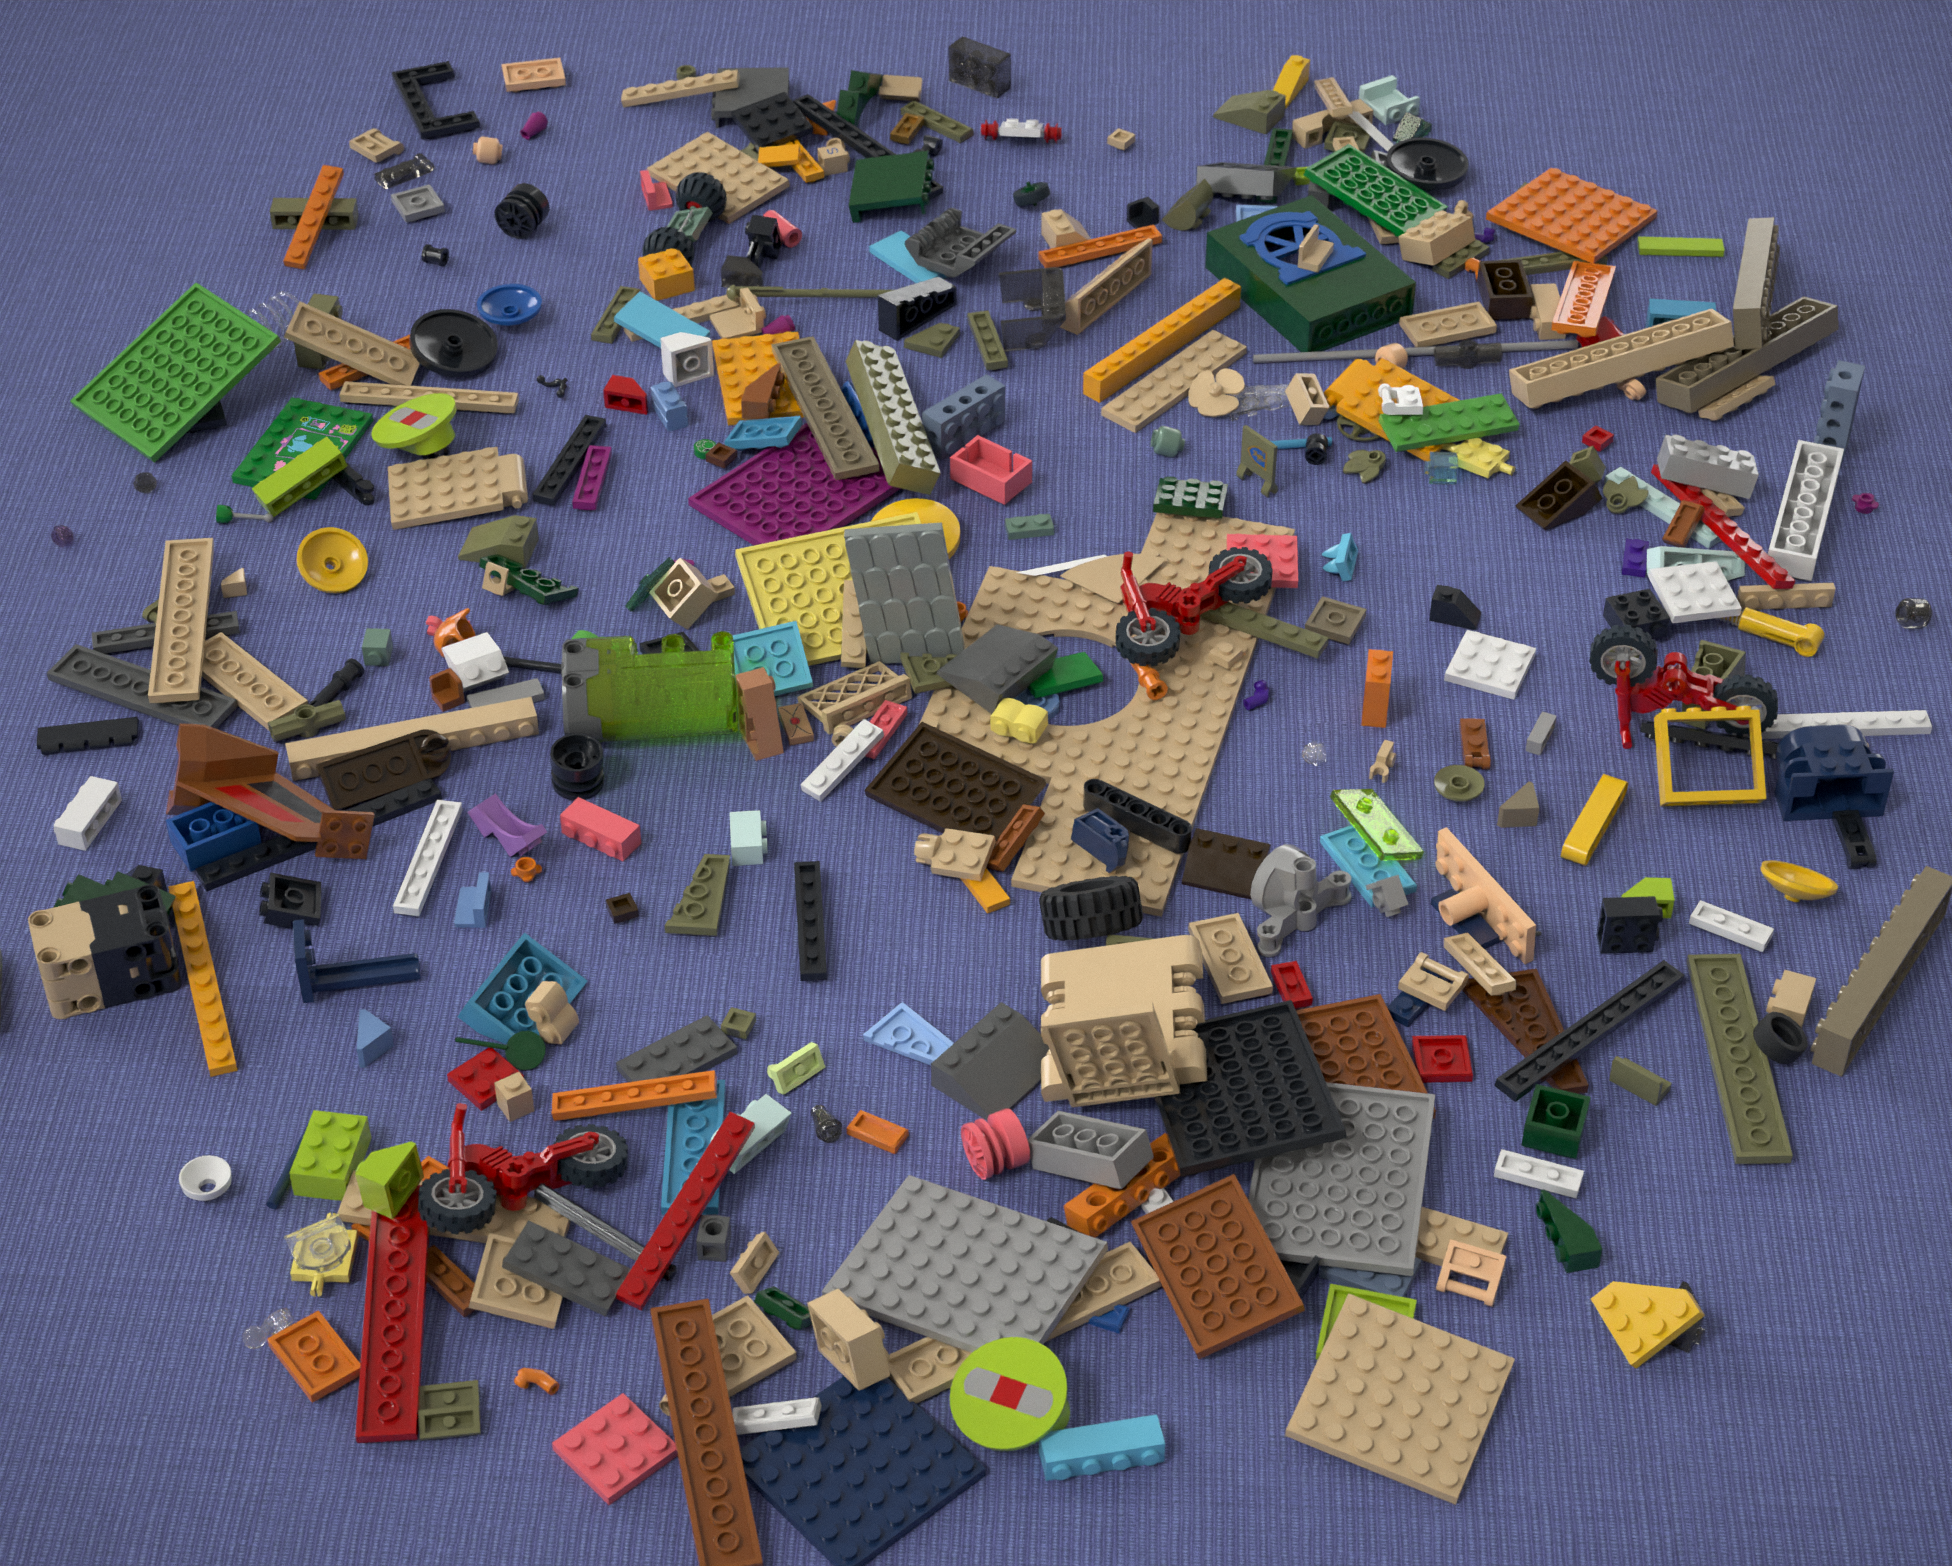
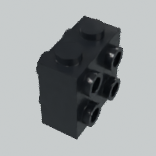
[1603,589,1670,639]
[1596,896,1663,954]

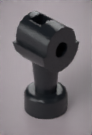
[914,135,943,155]

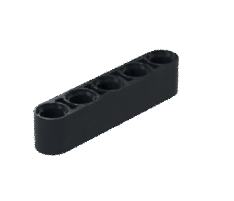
[1083,779,1192,854]

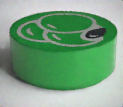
[694,439,716,459]

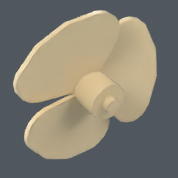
[1189,368,1245,417]

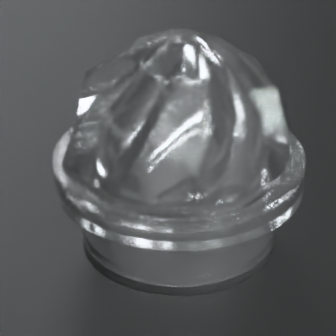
[1302,741,1326,766]

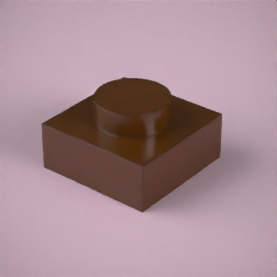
[706,442,737,469]

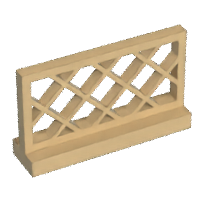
[797,661,912,735]

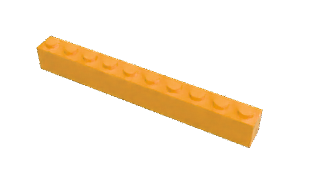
[1083,278,1241,403]

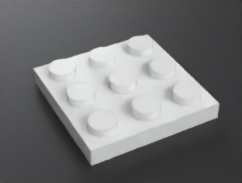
[1648,561,1742,623]
[1444,630,1536,700]

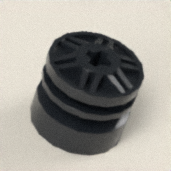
[494,183,550,239]
[550,733,604,800]

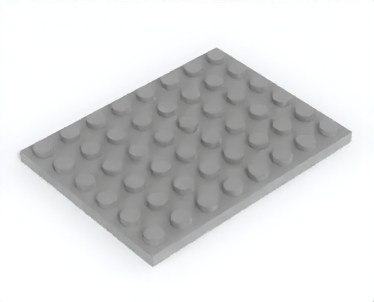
[1248,1082,1435,1276]
[822,1175,1108,1353]

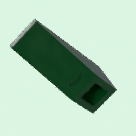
[1535,1189,1603,1273]

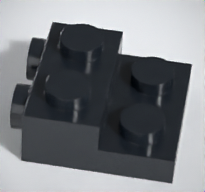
[259,872,322,928]

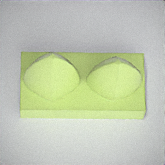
[767,1042,825,1095]

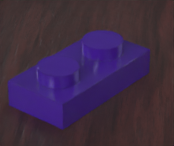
[1621,538,1649,578]

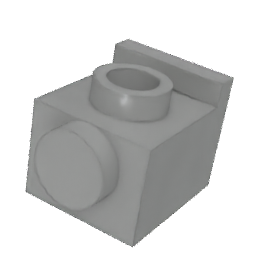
[1365,875,1408,917]

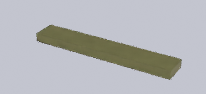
[1503,251,1608,275]

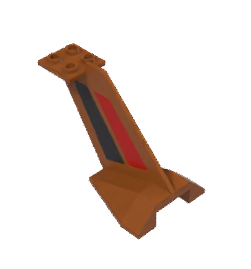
[166,723,374,859]

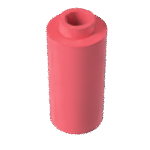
[763,210,802,248]

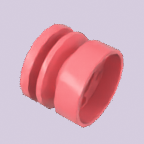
[961,1108,1030,1180]

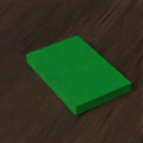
[1028,651,1103,698]

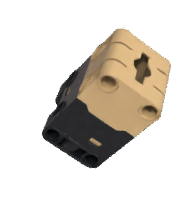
[28,884,182,1019]

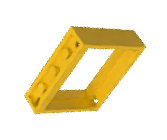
[1654,706,1766,807]

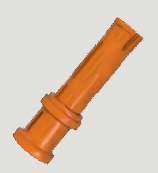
[1128,659,1168,700]

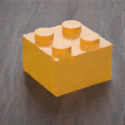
[638,248,695,301]

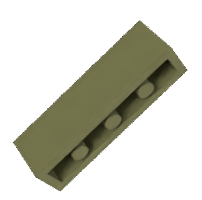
[270,198,359,230]

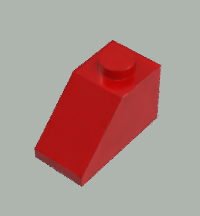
[603,375,648,415]

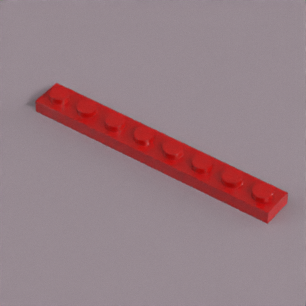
[616,1111,755,1311]

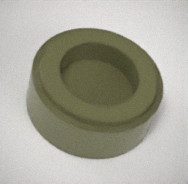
[676,65,696,80]

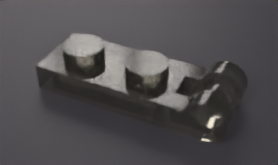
[374,153,434,190]

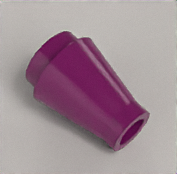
[520,112,548,140]
[761,315,795,335]

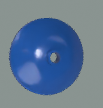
[477,284,542,326]

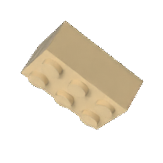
[1398,211,1475,265]
[807,1289,890,1391]

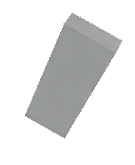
[467,678,545,708]

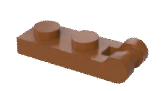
[1459,718,1490,770]

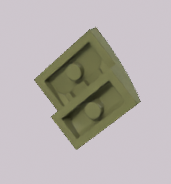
[418,1380,481,1441]

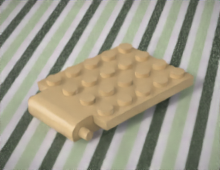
[388,447,528,530]

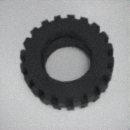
[1039,876,1143,941]

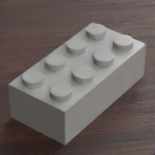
[1657,435,1759,499]
[1027,1111,1154,1189]

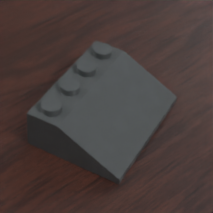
[1196,162,1297,200]
[937,624,1058,714]
[931,1002,1049,1120]

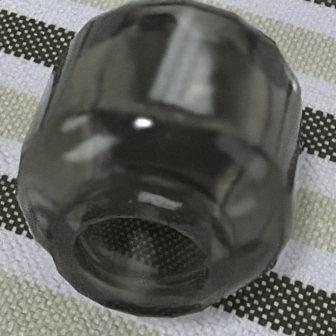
[1895,598,1933,629]

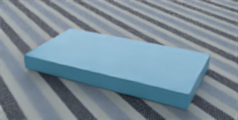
[869,231,946,283]
[614,292,710,348]
[1320,821,1417,908]

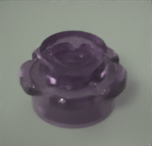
[51,525,73,547]

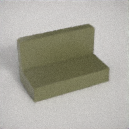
[1609,1056,1672,1106]

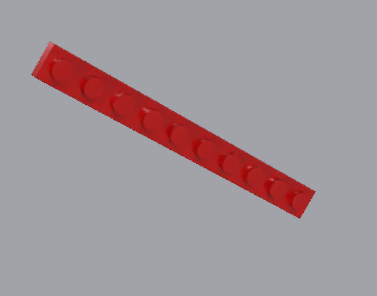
[1651,464,1796,589]

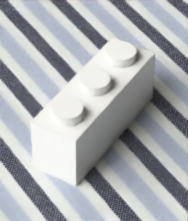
[54,776,122,851]

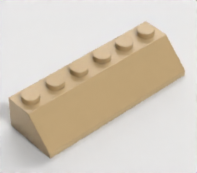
[1056,238,1153,335]

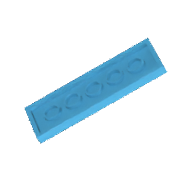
[661,1080,726,1215]

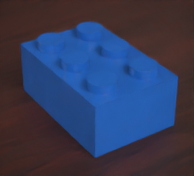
[165,802,262,872]

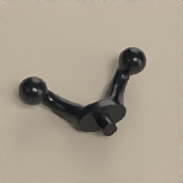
[537,375,568,398]

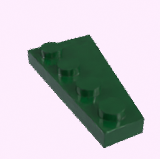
[479,554,579,605]

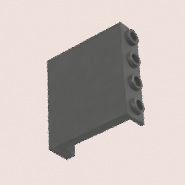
[711,67,790,128]

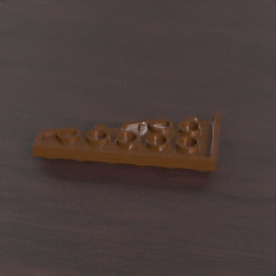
[1462,968,1589,1094]

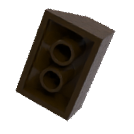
[1182,828,1271,900]

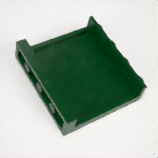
[848,151,935,223]

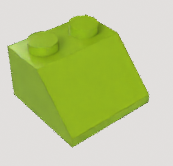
[355,1142,424,1219]

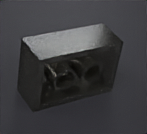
[949,36,1011,99]

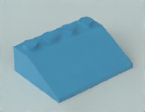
[457,932,587,1044]

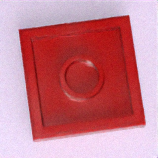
[1412,1035,1473,1083]

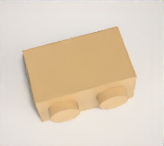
[1285,373,1330,425]
[1766,970,1816,1028]

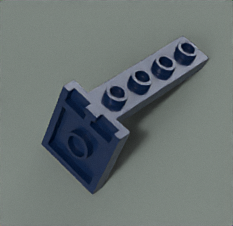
[293,920,421,1003]

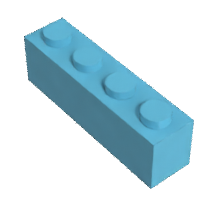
[1039,1415,1165,1481]

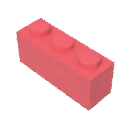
[560,797,641,861]

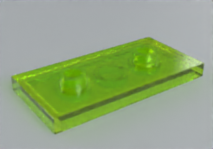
[1329,789,1424,861]

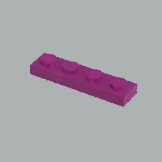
[572,445,612,510]

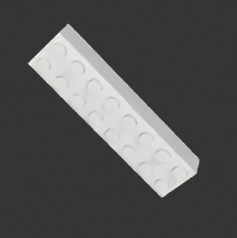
[1768,440,1844,581]

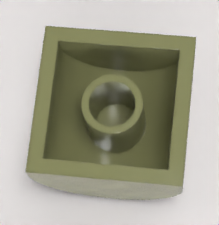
[1162,178,1213,231]

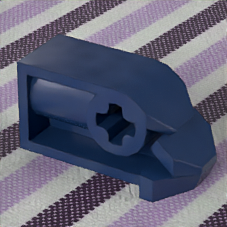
[1071,808,1129,873]

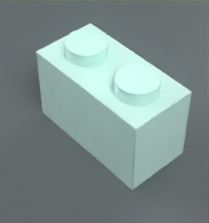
[730,810,768,866]

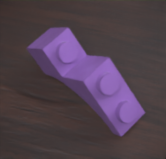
[468,793,547,857]

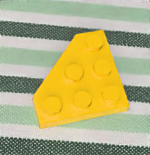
[1591,1281,1705,1368]

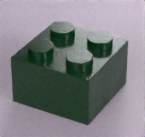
[1521,1084,1591,1159]

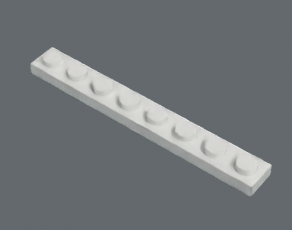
[1733,710,1932,739]

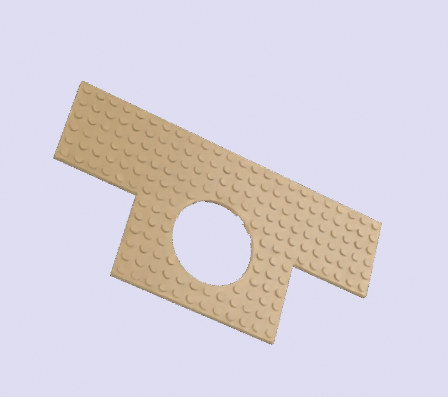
[919,513,1295,917]

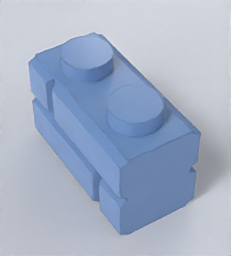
[650,381,688,432]

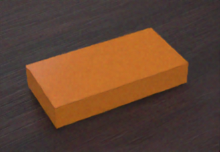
[847,1110,909,1154]

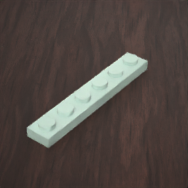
[1604,467,1722,549]

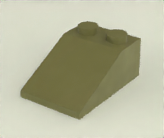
[1213,90,1286,135]
[458,515,539,569]

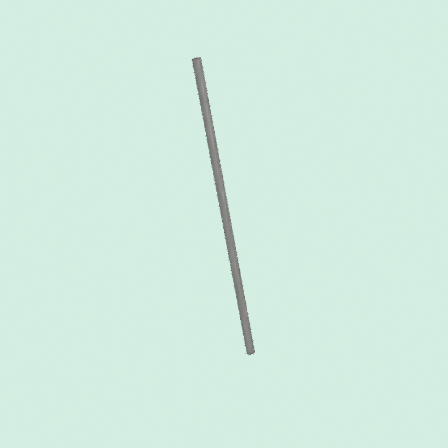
[1253,340,1578,363]

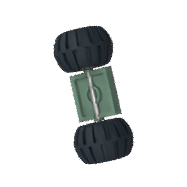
[642,172,727,266]

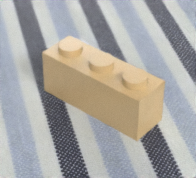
[1530,284,1566,340]

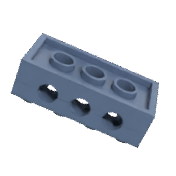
[1814,360,1865,464]
[922,374,1005,460]

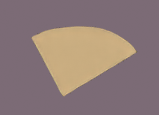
[1060,554,1166,603]

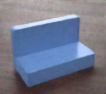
[454,872,492,928]

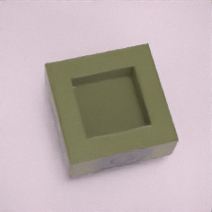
[721,1007,756,1039]

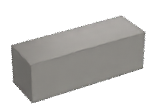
[1525,712,1557,755]

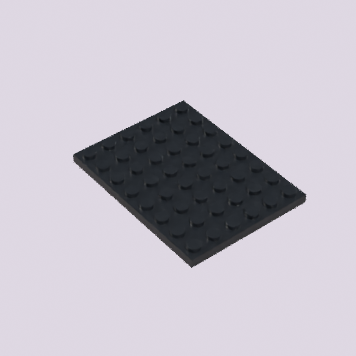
[1153,1000,1347,1177]

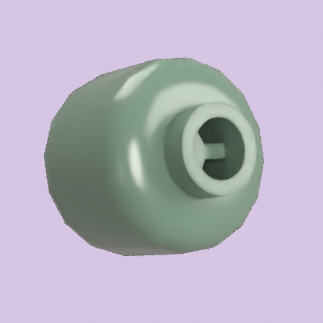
[1150,426,1185,458]

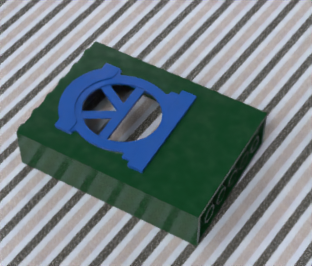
[1205,195,1416,352]

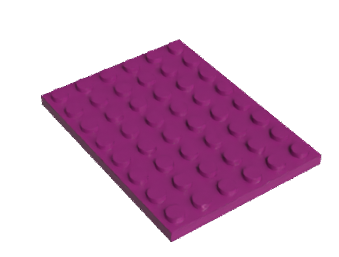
[688,423,901,546]

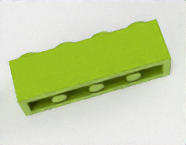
[251,436,348,518]

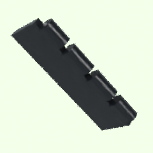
[36,717,138,755]

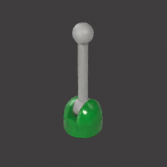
[216,505,273,523]

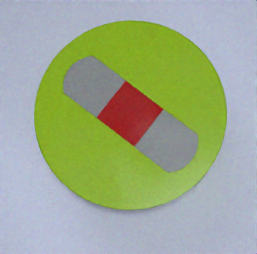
[371,393,457,455]
[950,1337,1070,1451]

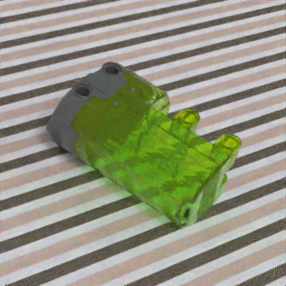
[561,631,739,742]

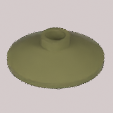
[1434,765,1485,801]

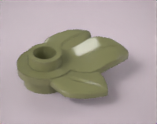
[1343,450,1386,484]
[1603,476,1649,514]

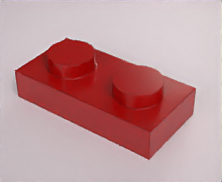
[1271,961,1313,1009]

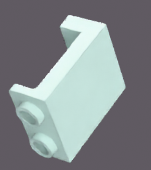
[1359,75,1420,125]

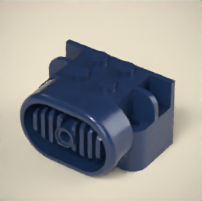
[1774,724,1894,821]

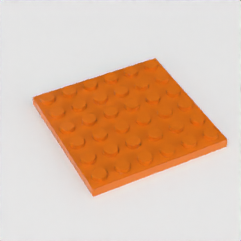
[1486,168,1658,264]

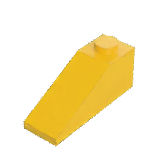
[1273,55,1310,109]

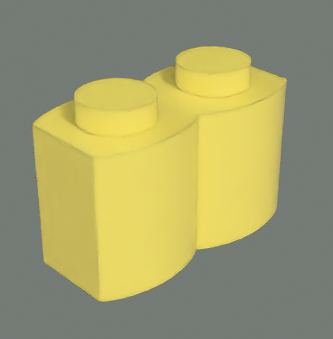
[990,698,1048,743]

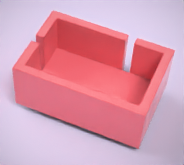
[950,435,1032,505]

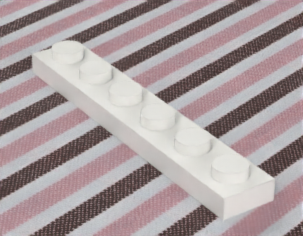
[393,800,463,916]

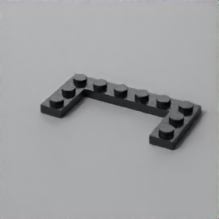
[391,61,480,140]

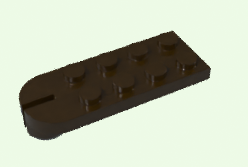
[316,729,451,811]

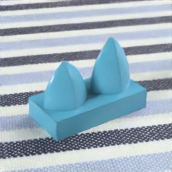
[1322,533,1358,581]

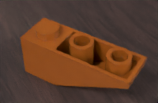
[741,363,785,420]

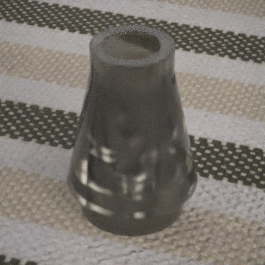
[810,1105,842,1143]

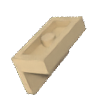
[879,75,922,102]
[1298,224,1334,273]

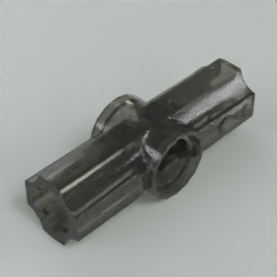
[1433,340,1502,369]

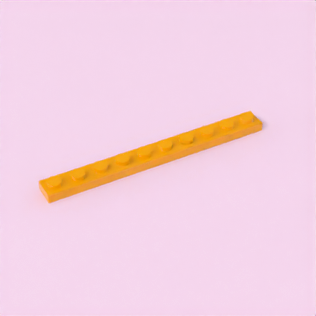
[168,881,238,1077]

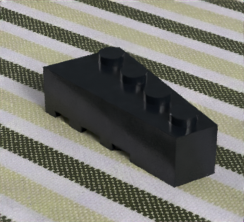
[878,277,957,341]

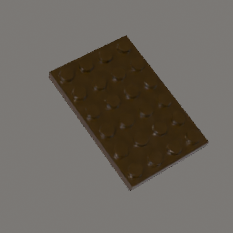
[865,722,1046,842]

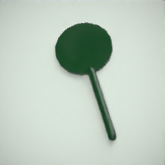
[455,1031,546,1071]

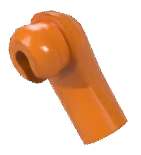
[1465,258,1480,282]
[514,1367,560,1395]

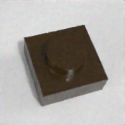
[605,893,639,924]

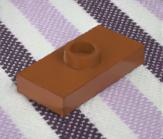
[1662,500,1705,548]

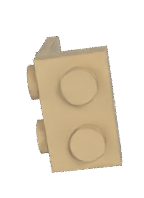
[710,287,766,339]

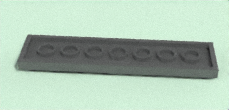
[47,644,238,729]

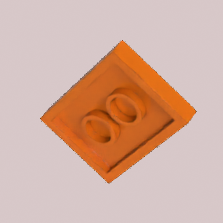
[267,1310,360,1403]

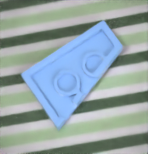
[863,1002,954,1065]

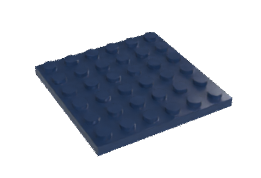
[740,1376,986,1566]

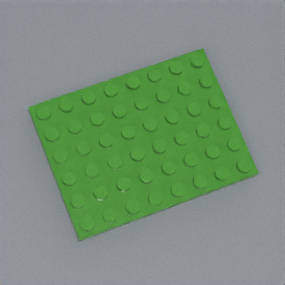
[70,283,281,463]

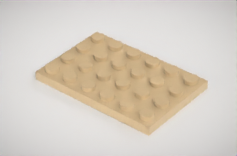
[647,132,790,224]

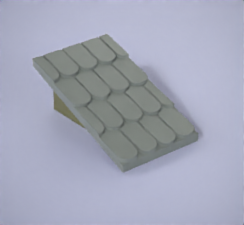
[844,522,965,664]

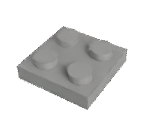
[391,184,445,222]

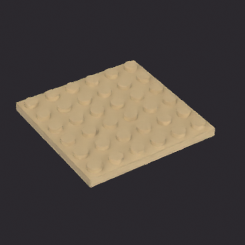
[1285,1293,1515,1505]

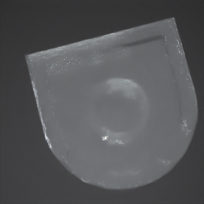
[284,1214,351,1273]

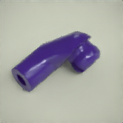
[1474,228,1495,243]
[1243,680,1270,711]

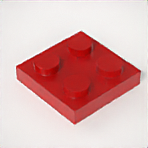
[447,1047,524,1111]

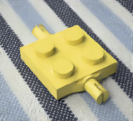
[1442,438,1515,478]
[290,1213,359,1297]

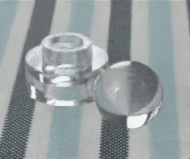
[243,1308,294,1349]

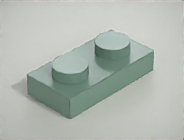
[1005,514,1054,540]

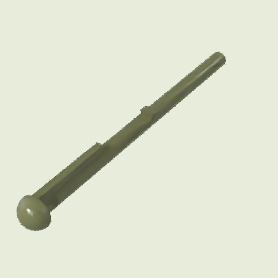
[726,284,893,301]

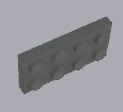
[616,1015,737,1082]
[502,1220,631,1317]

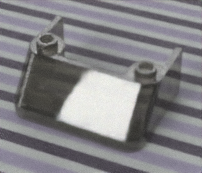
[999,267,1066,351]

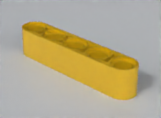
[1561,774,1628,866]

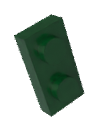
[754,1286,812,1330]

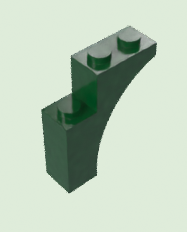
[837,70,883,127]
[53,871,176,916]

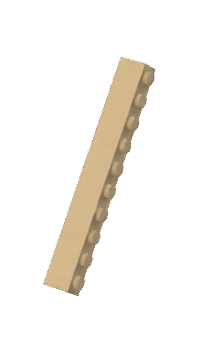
[285,697,539,781]

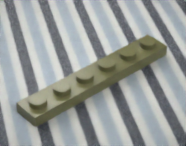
[1200,602,1329,659]

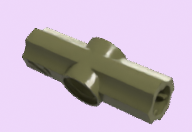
[268,700,346,742]

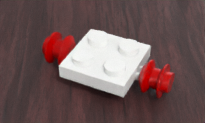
[981,119,1062,143]

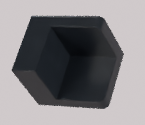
[1127,196,1159,229]

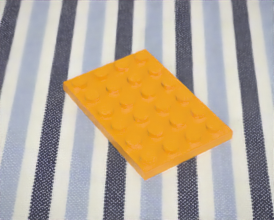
[712,332,804,426]

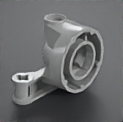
[1250,844,1352,957]

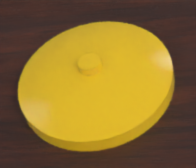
[871,498,961,559]

